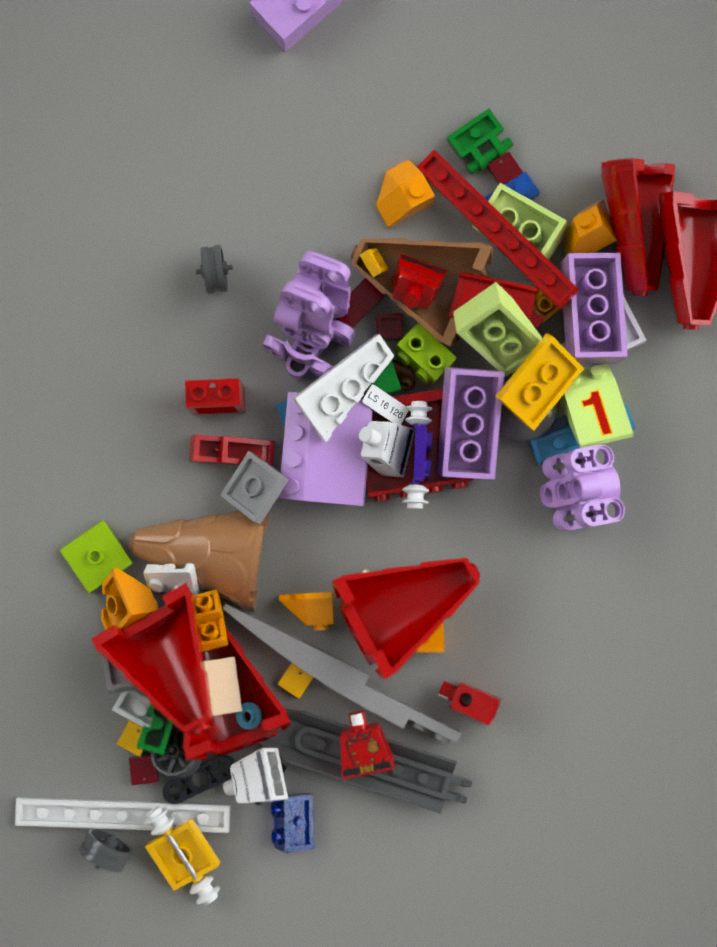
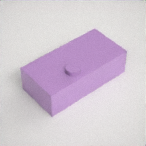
[249,0,344,52]
[560,253,628,364]
[436,367,504,480]

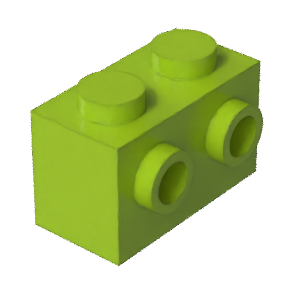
[395,323,457,386]

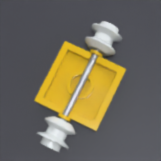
[144,806,220,905]

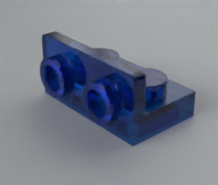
[271,793,315,853]

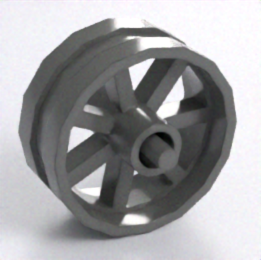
[196,244,233,294]
[151,728,203,779]
[79,829,133,872]

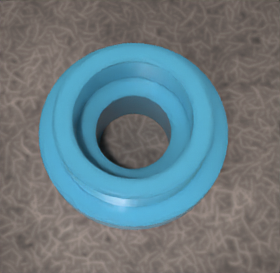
[236,702,262,730]

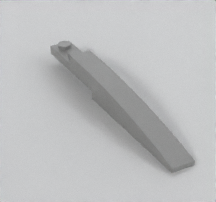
[223,603,462,744]

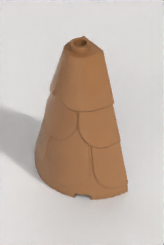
[351,238,493,347]
[129,510,269,612]

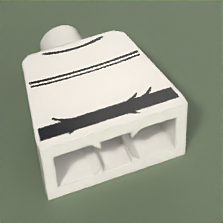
[359,421,415,478]
[223,748,288,803]

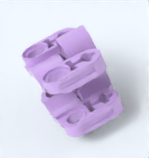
[274,251,351,349]
[262,318,356,380]
[540,444,625,531]

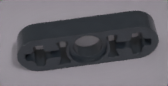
[162,755,235,804]

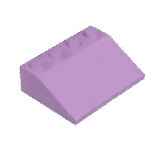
[278,392,373,506]

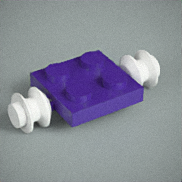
[402,401,432,509]

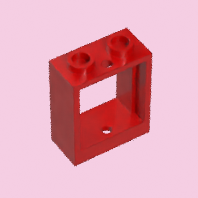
[185,378,246,416]

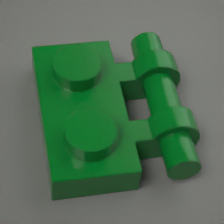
[446,108,514,175]

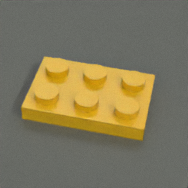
[495,333,584,431]

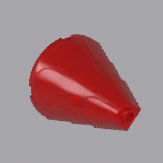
[601,158,675,296]
[659,191,717,330]
[332,558,481,680]
[91,583,213,737]
[183,626,291,760]

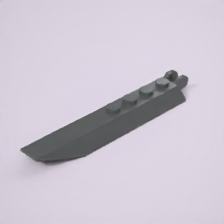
[259,709,473,814]

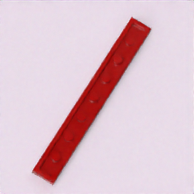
[417,150,579,310]

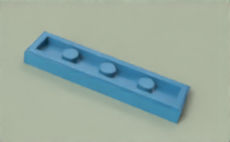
[528,404,636,466]

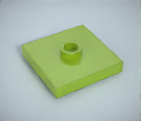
[60,520,134,593]

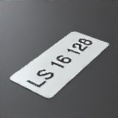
[362,384,409,425]

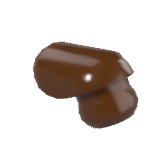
[392,359,416,391]

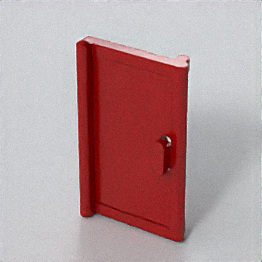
[449,271,538,321]

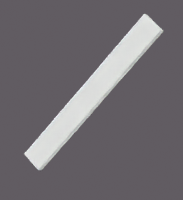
[15,797,231,833]

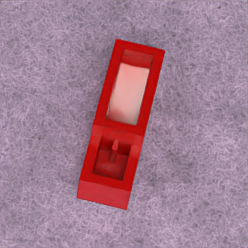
[189,434,275,467]

